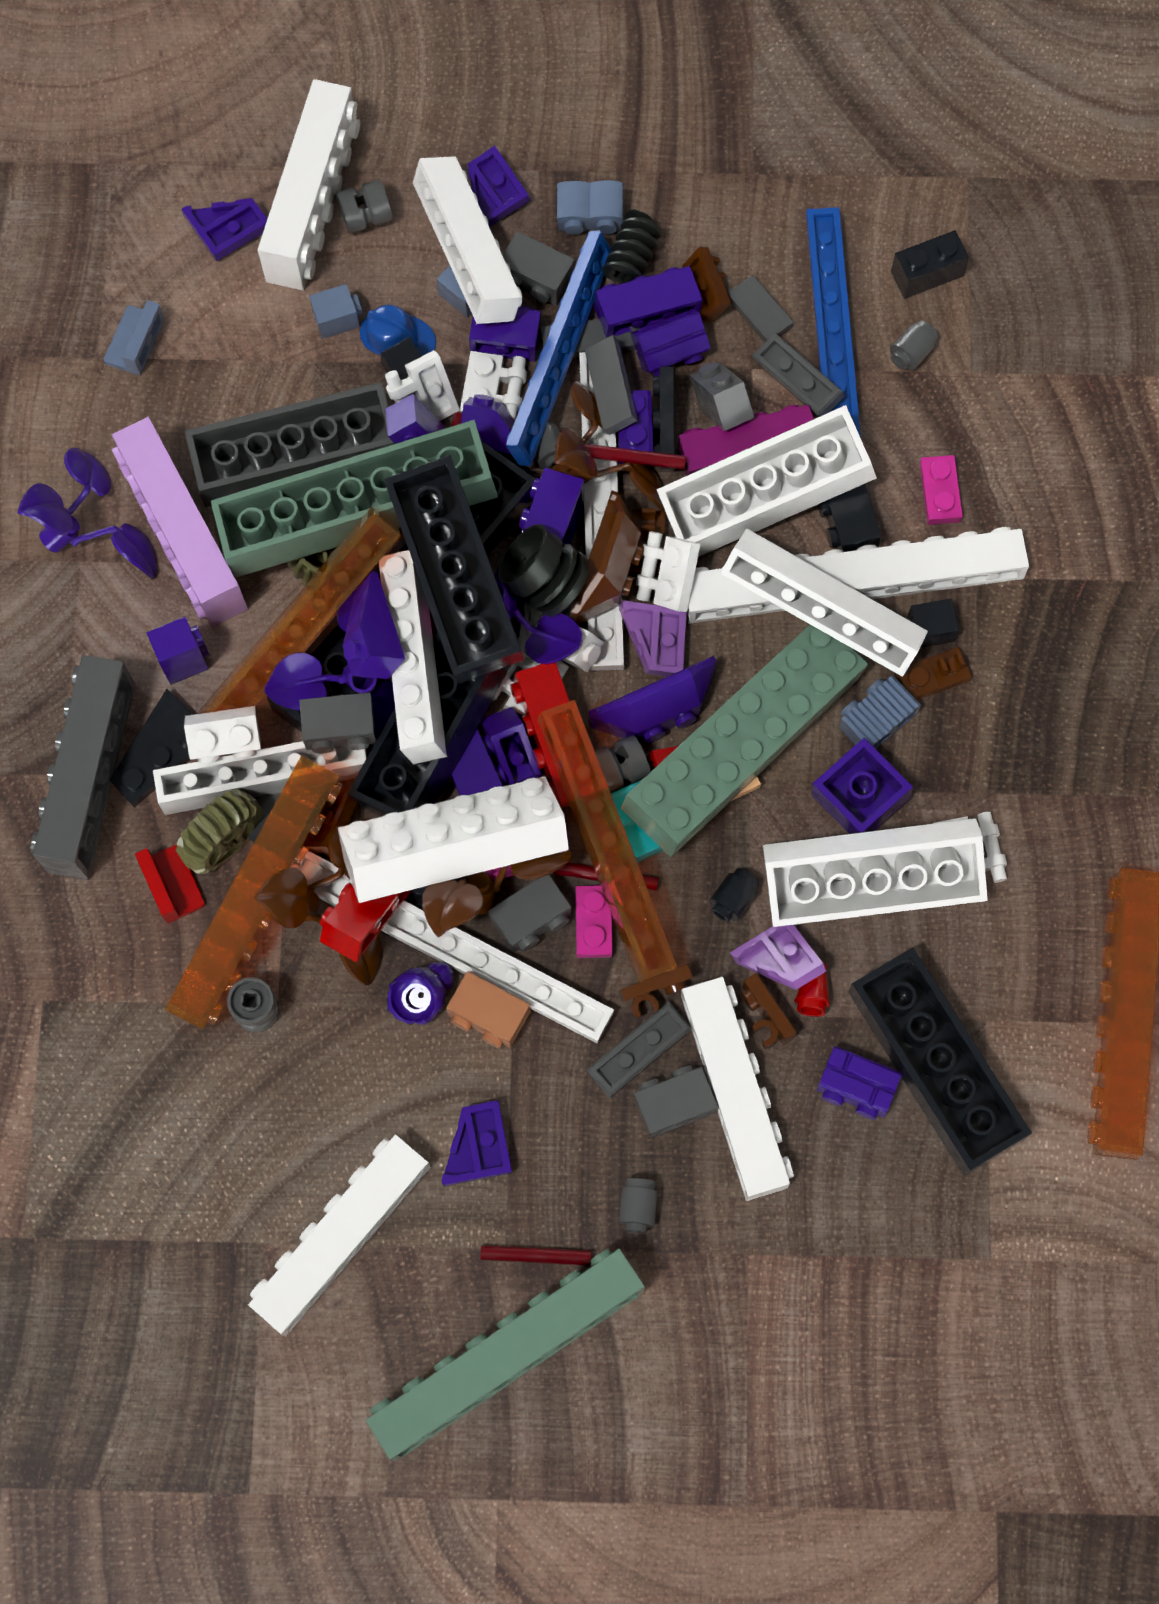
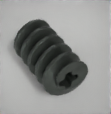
[602,209,662,284]

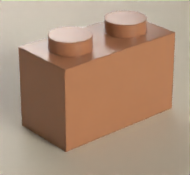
[446,971,531,1049]

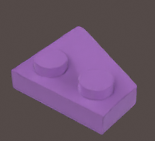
[619,600,686,677]
[730,925,826,990]

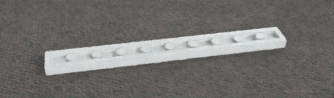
[580,352,624,671]
[292,848,614,1044]

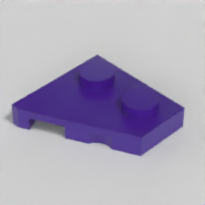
[468,146,531,227]
[181,198,267,261]
[442,1100,512,1187]

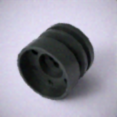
[497,524,589,617]

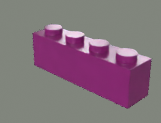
[678,405,814,476]

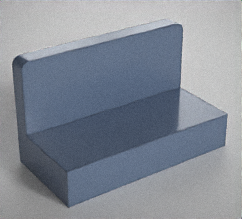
[104,300,165,376]

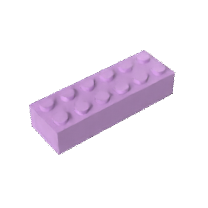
[111,417,248,628]

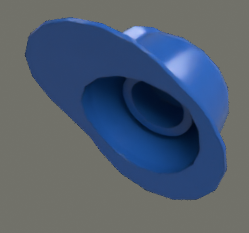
[360,304,436,356]

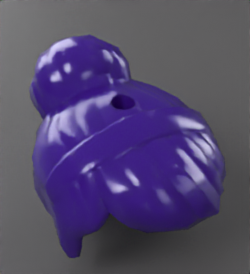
[387,962,454,1025]

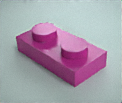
[919,455,963,525]
[576,885,612,958]

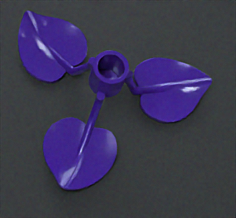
[18,447,156,580]
[494,567,583,664]
[264,579,395,738]

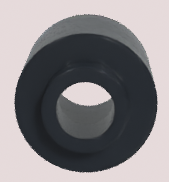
[709,868,759,922]

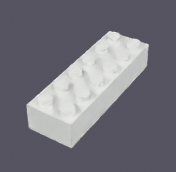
[258,79,360,291]
[657,405,876,557]
[338,776,569,903]
[763,818,988,927]

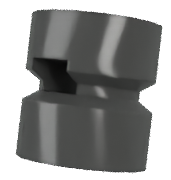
[336,179,393,234]
[588,735,651,795]
[227,977,280,1033]

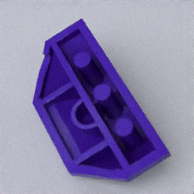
[588,656,717,743]

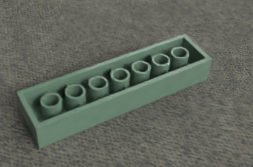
[211,420,498,578]
[621,625,868,857]
[365,1248,645,1462]

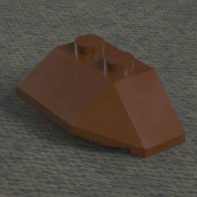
[570,490,644,625]

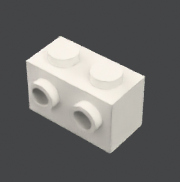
[184,706,261,763]

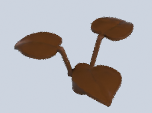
[550,381,665,511]
[254,819,382,986]
[422,850,572,937]

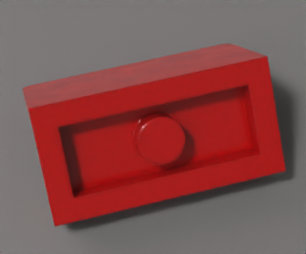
[135,845,205,924]

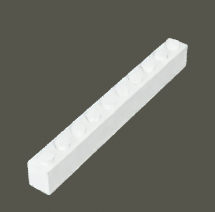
[687,527,1029,624]

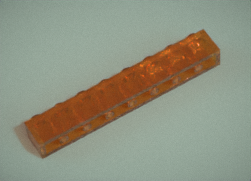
[196,507,401,714]
[537,700,677,983]
[165,755,343,1030]
[1087,868,1159,1160]

